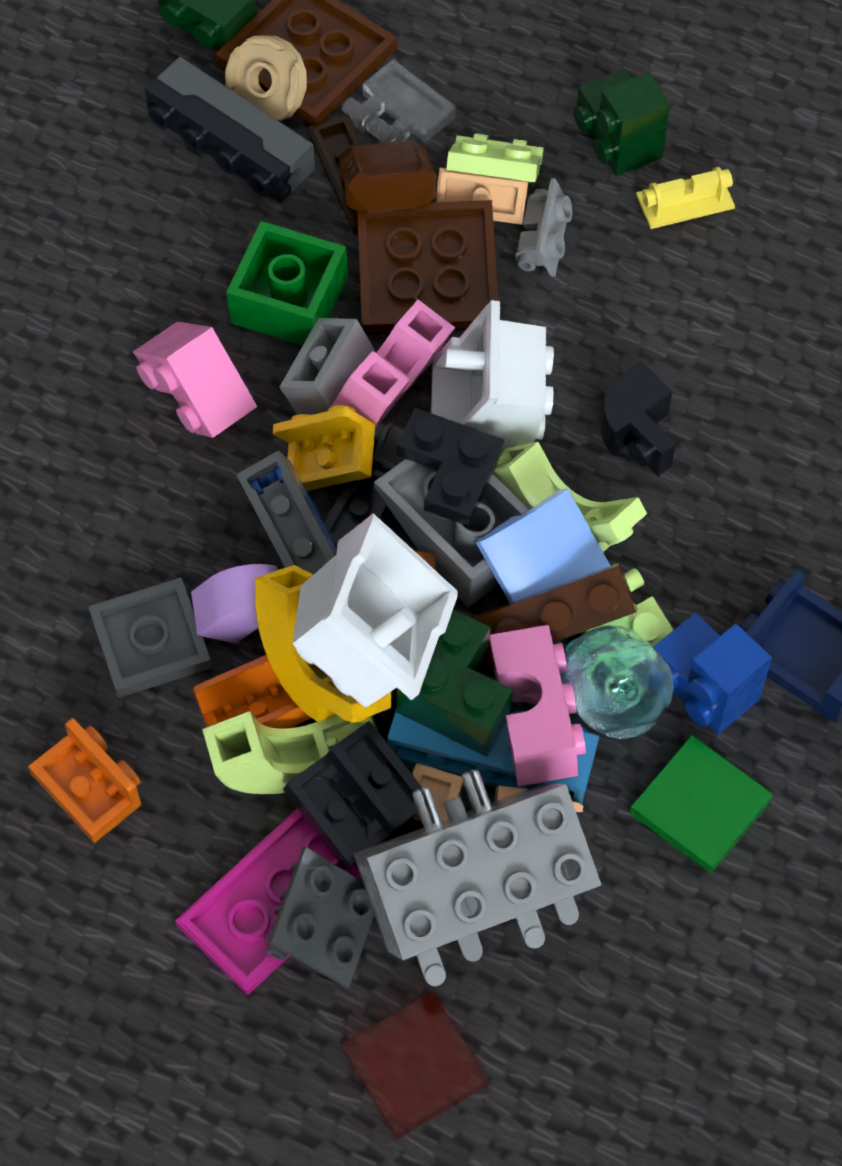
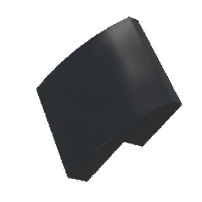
[283,721,427,870]

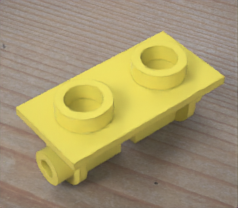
[636,167,735,229]

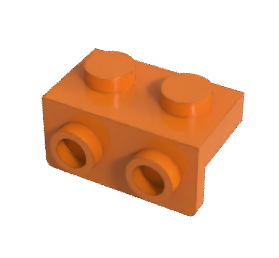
[193,655,312,729]
[28,718,141,843]

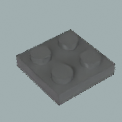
[88,577,212,698]

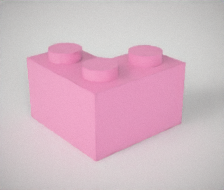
[133,322,257,438]

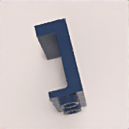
[741,569,842,723]

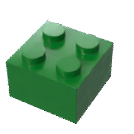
[226,221,348,346]

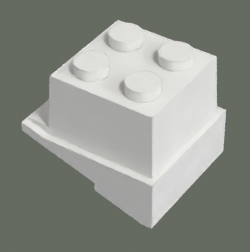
[430,300,554,451]
[292,513,458,708]

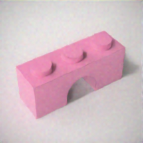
[331,300,455,427]
[489,625,586,787]

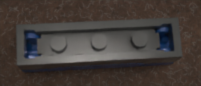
[236,450,337,575]

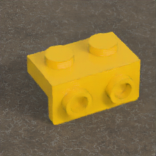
[272,405,375,491]

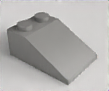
[374,459,529,608]

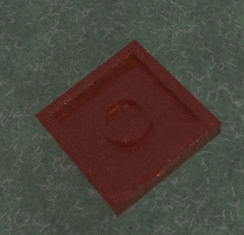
[341,992,488,1140]

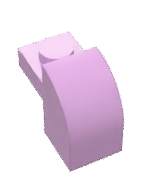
[191,564,278,644]

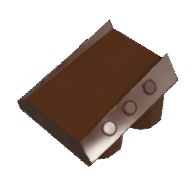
[338,140,438,213]

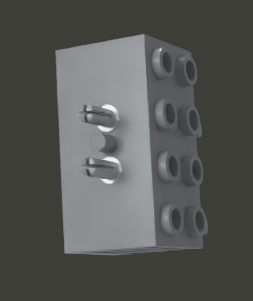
[353,770,602,986]

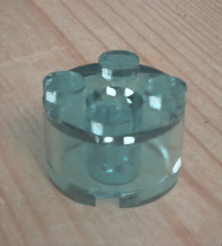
[560,626,673,739]

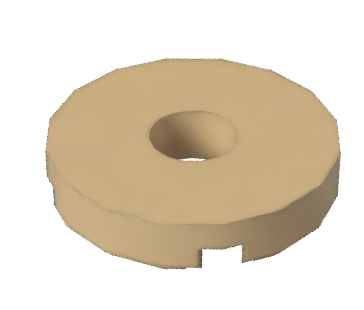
[225,35,307,122]

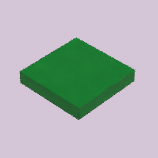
[630,736,773,874]

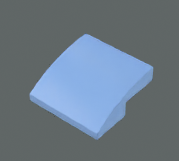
[476,489,610,603]

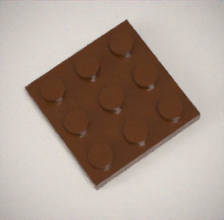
[215,0,397,126]
[357,200,498,333]

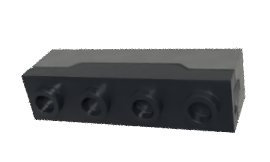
[145,57,315,203]

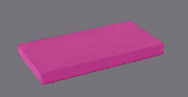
[175,808,386,995]

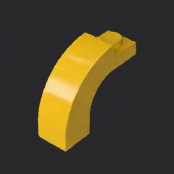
[255,565,391,723]

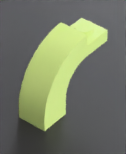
[493,442,647,552]
[202,711,378,794]

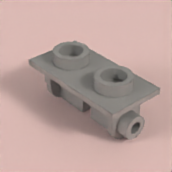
[515,178,573,277]

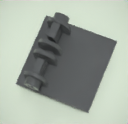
[264,847,374,988]

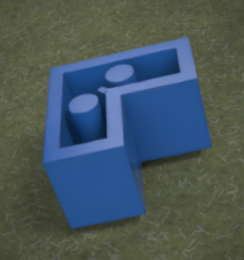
[649,612,772,735]

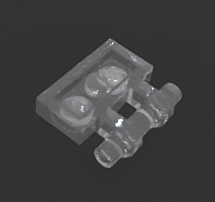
[342,59,456,143]

